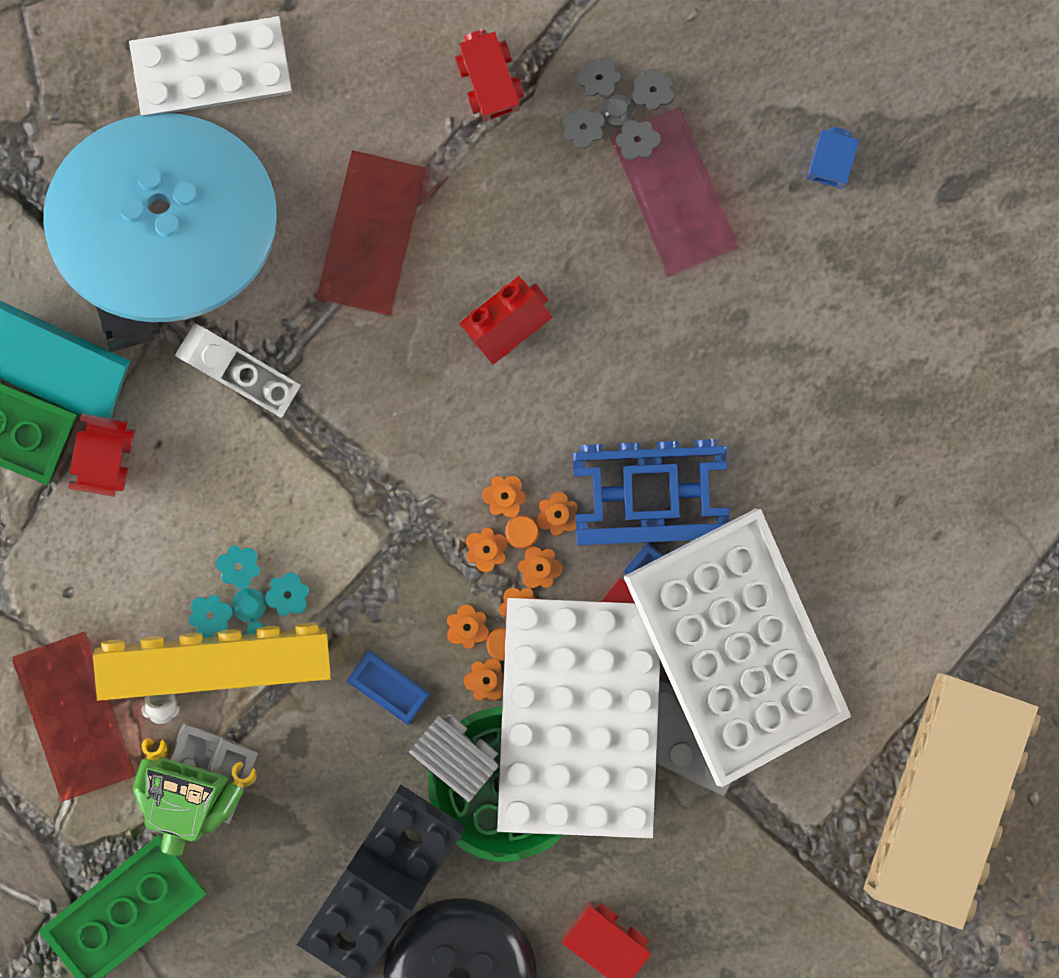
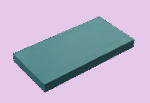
[0,301,130,418]

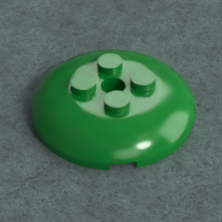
[428,707,564,862]

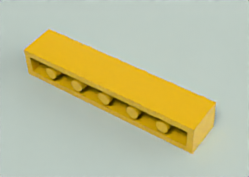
[93,623,331,701]

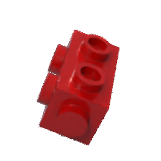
[455,30,524,122]
[459,276,553,365]

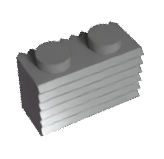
[409,714,499,802]

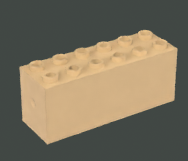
[863,672,1041,930]

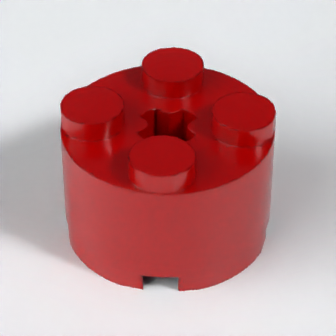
[68,413,135,497]

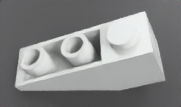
[175,323,301,418]

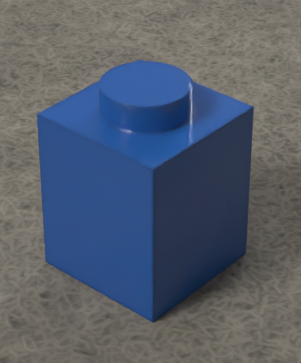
[806,127,859,189]

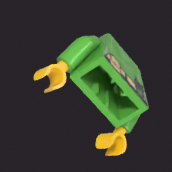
[133,738,257,856]

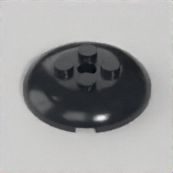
[384,898,536,978]

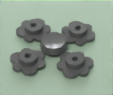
[563,58,674,160]

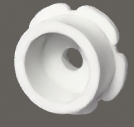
[141,694,180,724]

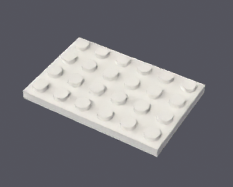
[623,509,852,787]
[497,598,660,838]

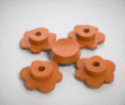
[466,476,578,588]
[447,588,538,701]

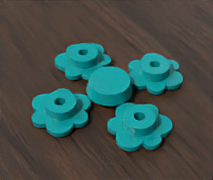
[188,545,309,638]

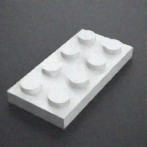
[129,16,293,116]

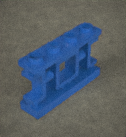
[572,439,729,545]

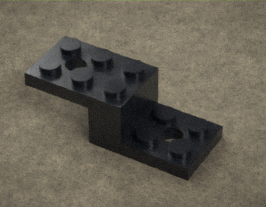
[297,784,466,978]

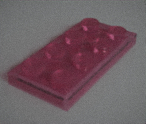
[610,107,738,277]

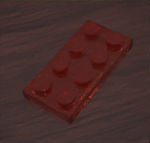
[316,150,427,317]
[11,631,136,802]

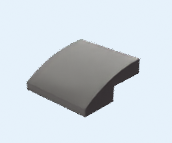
[168,722,258,824]

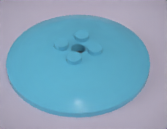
[44,113,277,322]

